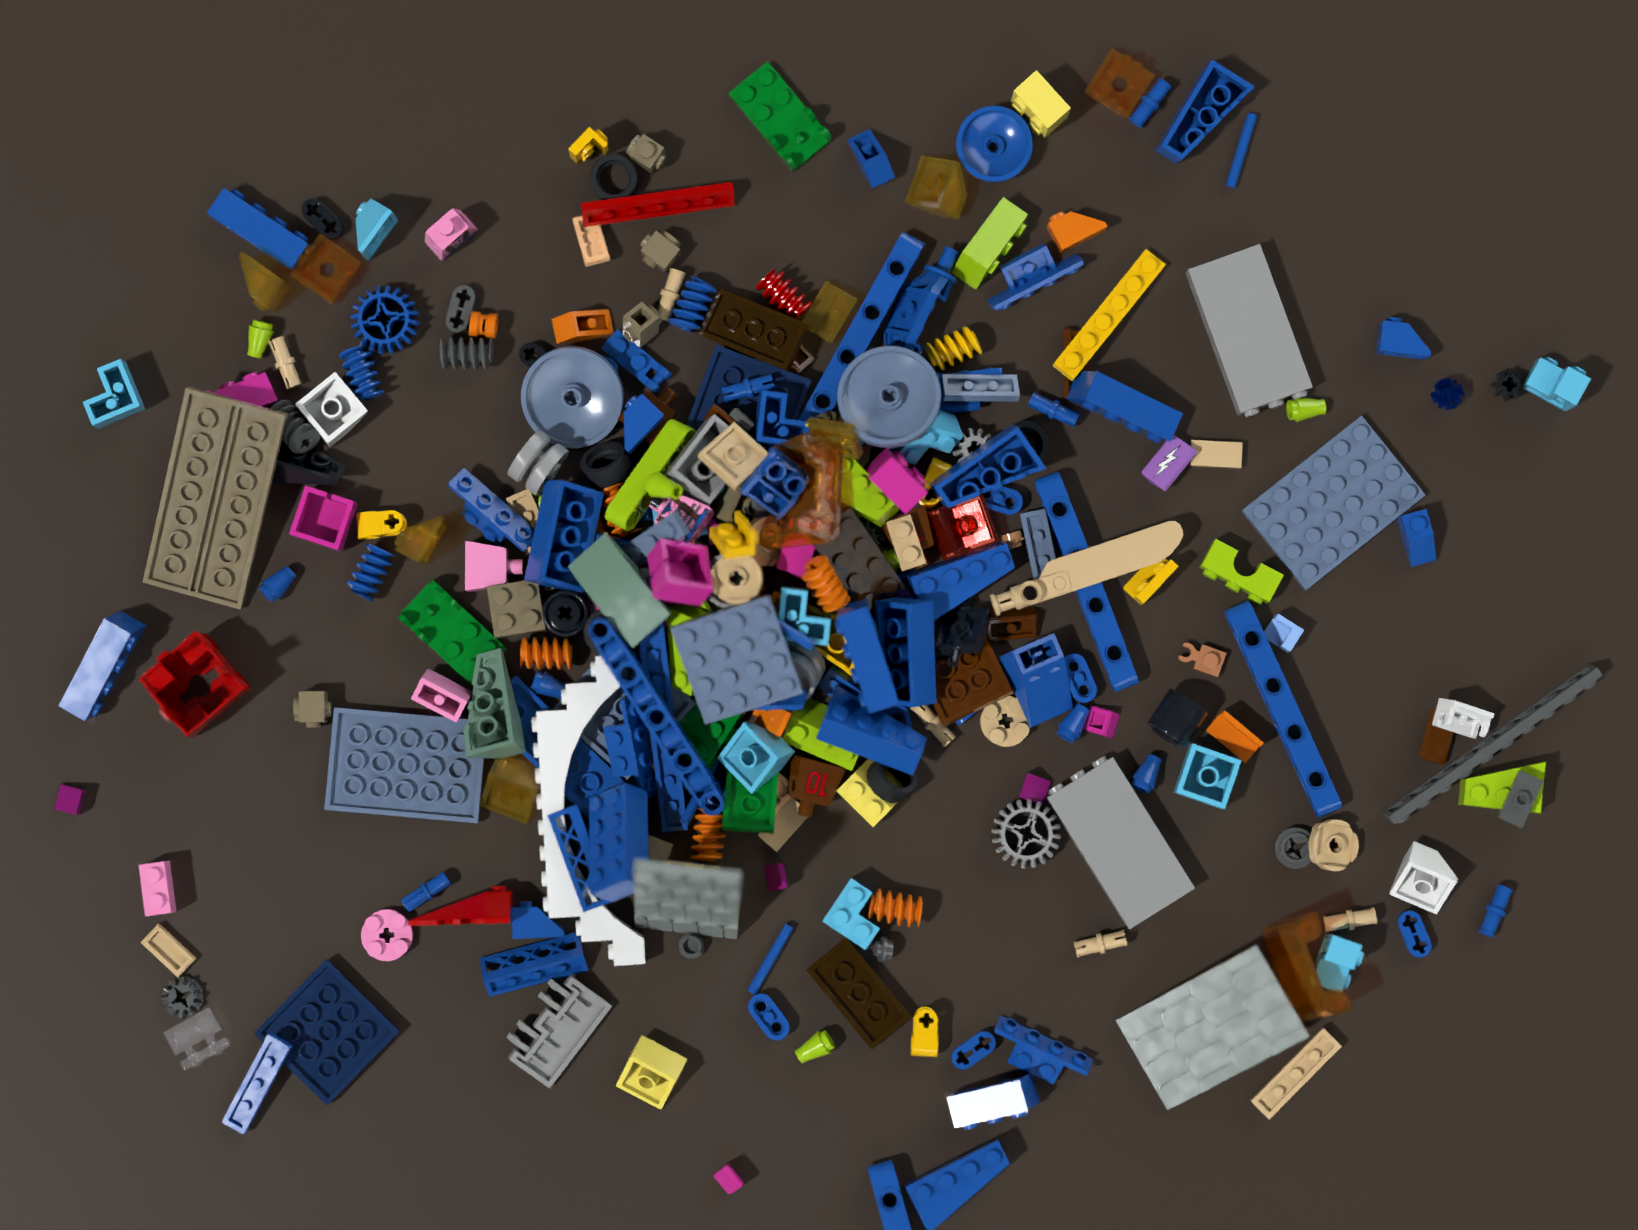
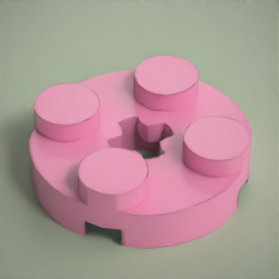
[361,909,414,961]

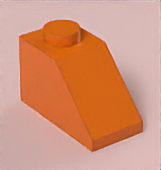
[1047,211,1108,254]
[552,309,614,344]
[752,709,794,737]

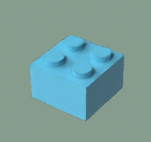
[1173,744,1241,809]

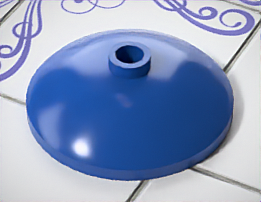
[956,106,1033,182]

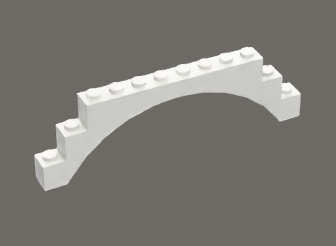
[532,656,646,966]

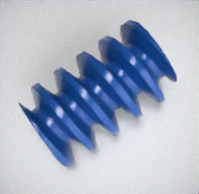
[668,276,717,333]
[339,345,384,401]
[346,544,396,602]

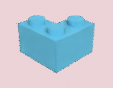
[1522,357,1591,412]
[83,359,145,429]
[891,410,963,465]
[779,586,832,646]
[822,878,880,950]
[1309,933,1364,993]

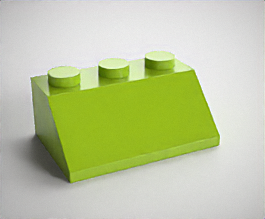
[782,698,859,771]

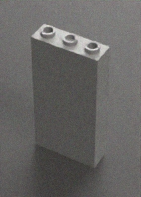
[1185,244,1313,418]
[1046,755,1195,929]

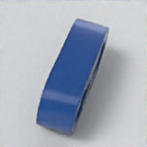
[1396,910,1432,958]
[951,1031,996,1069]

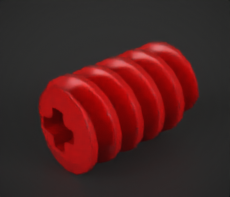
[756,268,812,319]

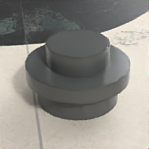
[678,933,704,959]
[873,936,893,962]

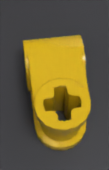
[919,457,953,508]
[356,510,407,540]
[911,1006,938,1057]

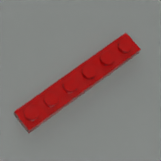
[581,182,734,227]

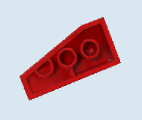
[408,886,513,926]

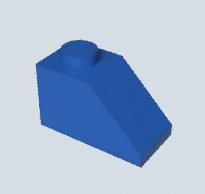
[847,129,895,188]
[1376,317,1431,360]
[624,394,665,454]
[1397,509,1436,567]
[511,901,566,939]

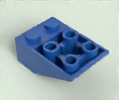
[999,633,1073,728]

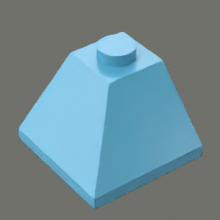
[356,198,398,261]
[717,721,795,794]

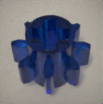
[1430,378,1465,410]

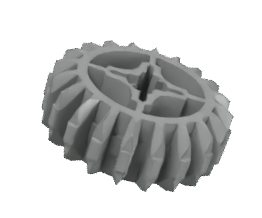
[991,799,1061,868]

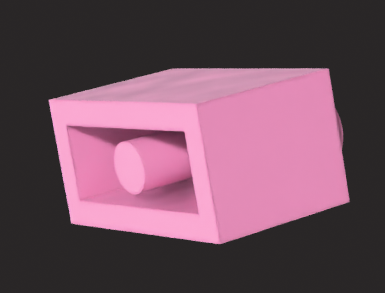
[411,669,473,723]
[139,861,176,916]

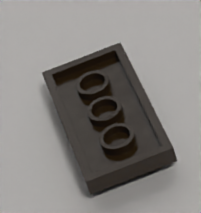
[698,288,809,372]
[807,506,905,614]
[806,937,911,1050]

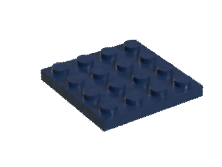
[686,345,812,454]
[254,959,400,1106]

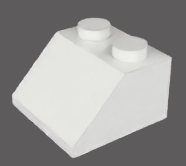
[295,372,368,447]

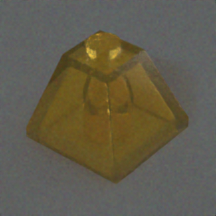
[904,155,967,220]
[239,252,291,313]
[394,516,450,567]
[480,756,539,825]

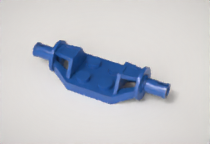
[883,246,959,355]

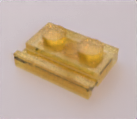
[802,281,858,344]
[805,417,863,459]

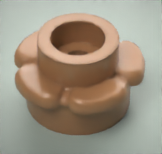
[1001,530,1025,549]

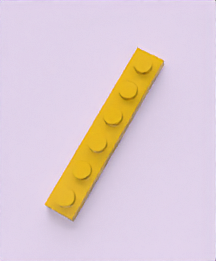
[1052,249,1166,381]

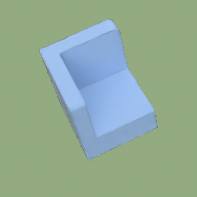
[1264,614,1304,653]

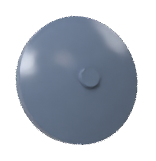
[521,346,624,448]
[837,346,941,448]

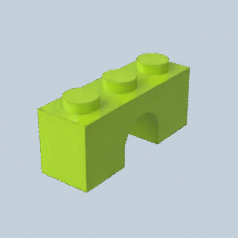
[1199,539,1284,605]

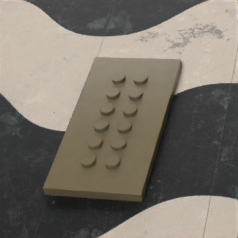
[142,386,288,610]

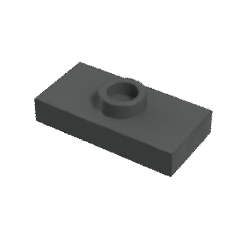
[1497,770,1543,828]

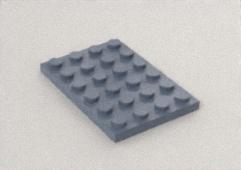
[1242,416,1425,590]
[324,707,485,823]

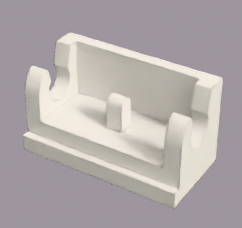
[1432,698,1494,739]

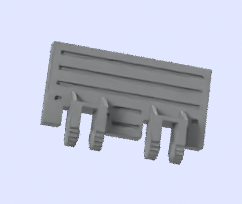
[506,975,612,1089]

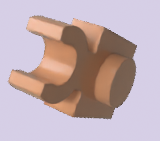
[1177,643,1226,677]

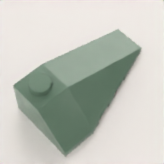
[463,648,526,758]

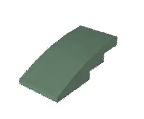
[568,532,672,648]

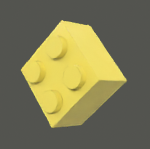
[1011,70,1071,138]

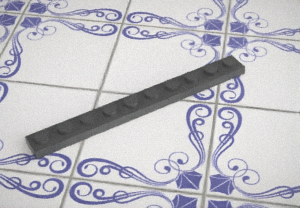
[1382,664,1603,825]

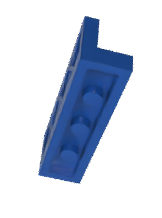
[548,803,611,913]
[479,932,589,997]

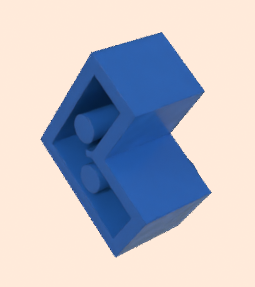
[754,390,810,452]

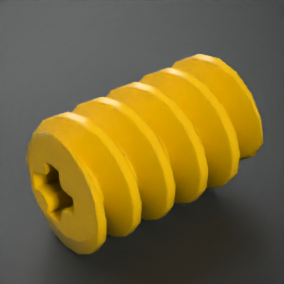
[925,326,982,371]

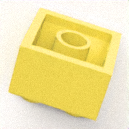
[837,759,902,827]
[616,1035,687,1110]

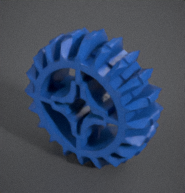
[350,285,420,355]

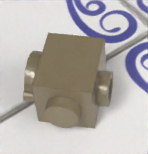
[626,134,666,174]
[640,229,681,273]
[623,301,662,348]
[293,691,332,728]

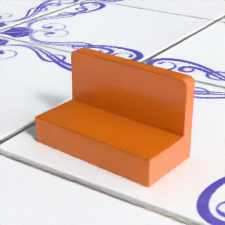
[1205,710,1264,763]

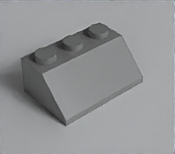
[664,414,729,505]

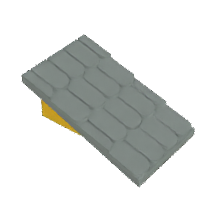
[634,859,742,939]
[1115,945,1309,1110]

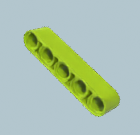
[605,419,696,531]

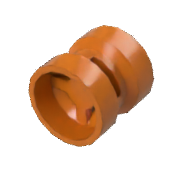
[469,311,498,339]

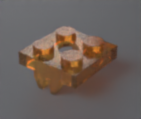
[1084,49,1155,119]
[290,234,362,305]

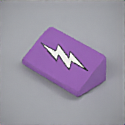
[1141,435,1197,491]

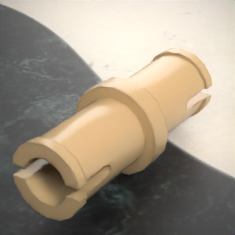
[657,268,686,321]
[268,336,302,390]
[910,705,956,747]
[1323,907,1377,933]
[1074,930,1128,958]

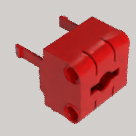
[139,631,252,738]

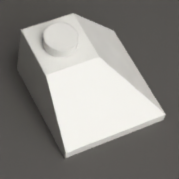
[1389,841,1458,915]

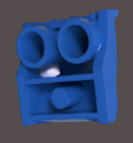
[740,447,811,521]

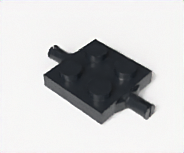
[934,596,992,667]

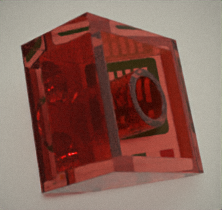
[927,494,999,561]

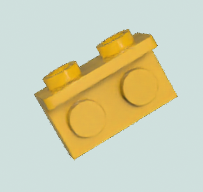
[568,127,609,163]
[710,510,759,559]
[1123,558,1178,605]

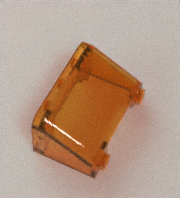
[759,433,843,550]
[1263,910,1353,1021]

